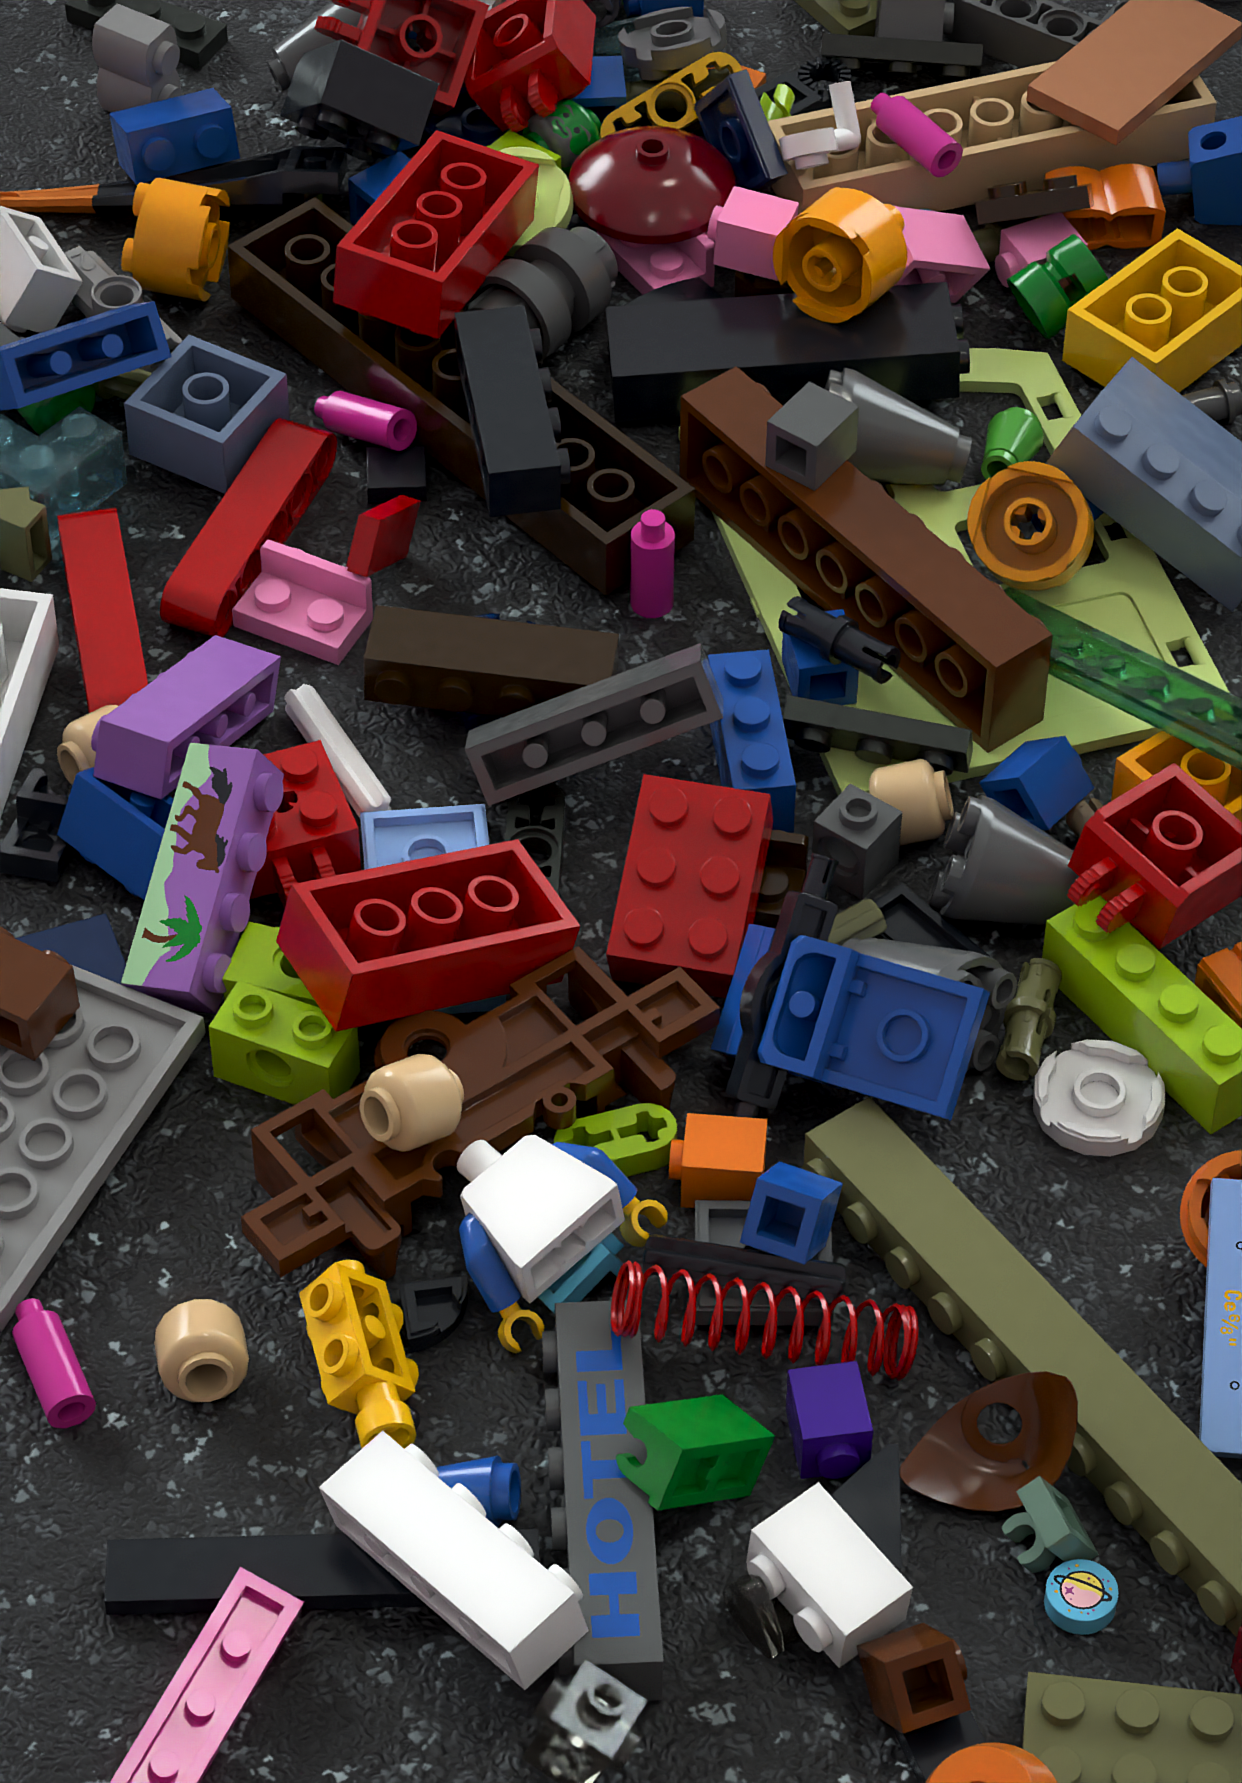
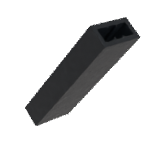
[606,282,970,423]

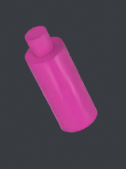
[870,93,963,178]
[314,391,417,451]
[630,509,675,618]
[12,1298,96,1428]

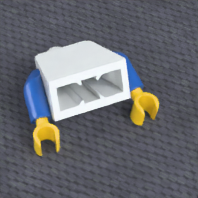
[457,1135,668,1353]

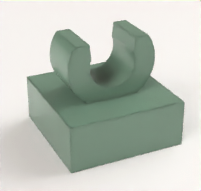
[1001,1476,1099,1573]

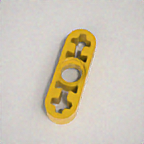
[600,52,742,139]

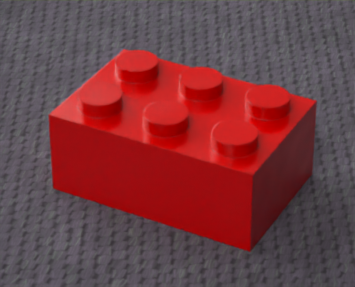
[606,774,773,998]

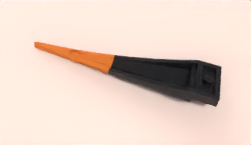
[0,146,347,218]

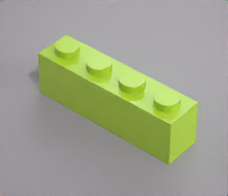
[1042,896,1242,1135]

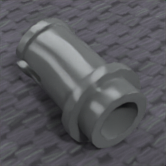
[1182,379,1242,425]

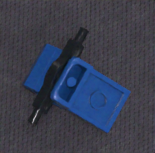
[711,853,990,1121]

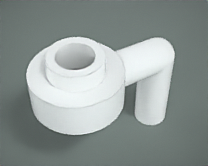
[779,81,861,170]

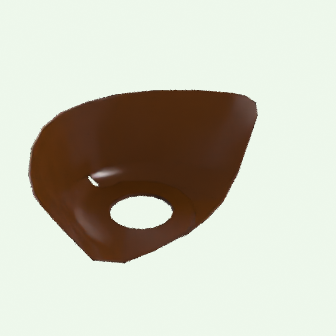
[900,1371,1078,1512]

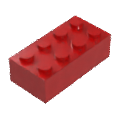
[333,130,539,339]
[276,839,580,1032]

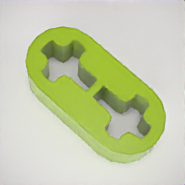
[553,1103,677,1177]

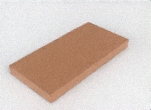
[1026,0,1242,146]

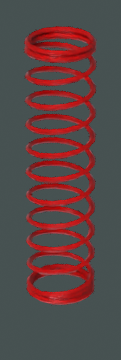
[611,1260,919,1381]

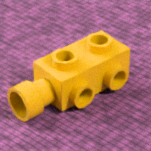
[299,1260,419,1449]

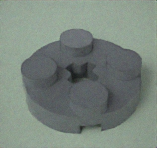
[618,7,728,80]

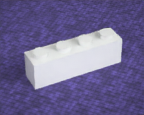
[319,1431,589,1690]

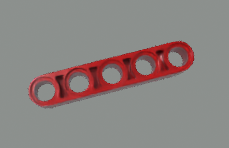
[160,418,337,637]
[57,507,148,713]

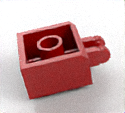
[314,0,489,117]
[464,0,596,133]
[249,740,361,908]
[1067,763,1242,949]

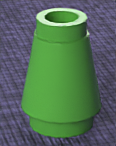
[981,407,1044,480]

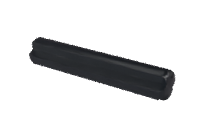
[643,1234,847,1303]

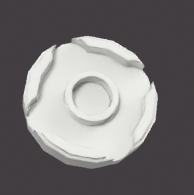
[1033,1039,1165,1157]

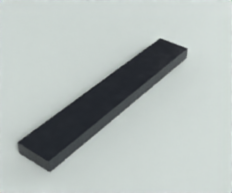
[104,1528,539,1615]

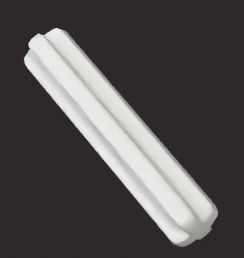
[284,684,391,818]

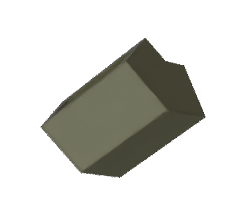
[0,486,52,582]

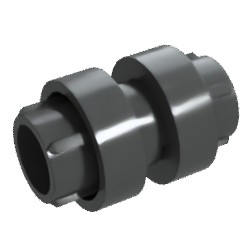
[466,226,618,361]

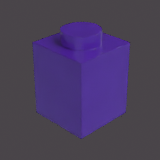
[785,1361,873,1479]

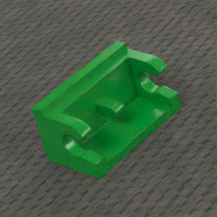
[616,1394,775,1511]

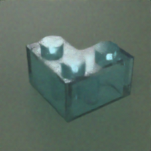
[0,406,127,541]

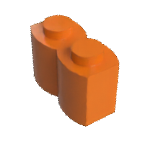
[1043,164,1166,250]

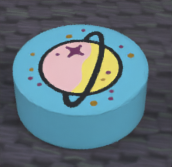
[1044,1559,1118,1635]

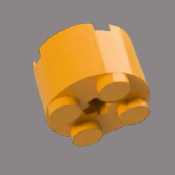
[121,178,230,302]
[773,187,907,323]
[967,461,1094,591]

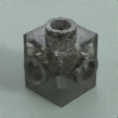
[521,1659,647,1783]

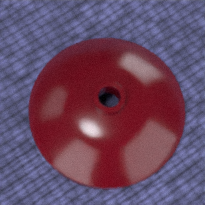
[569,126,735,244]

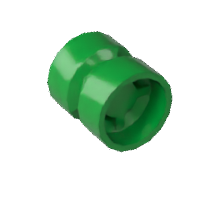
[1007,234,1108,340]

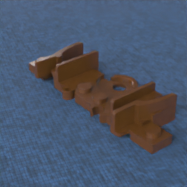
[241,946,720,1280]

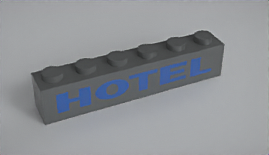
[542,1300,663,1704]

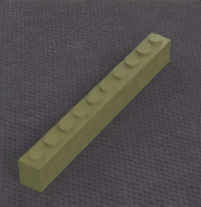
[802,1097,1242,1638]

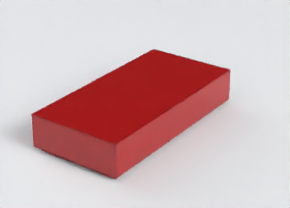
[346,495,421,577]

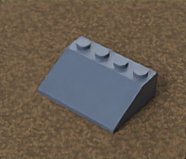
[1045,357,1242,612]

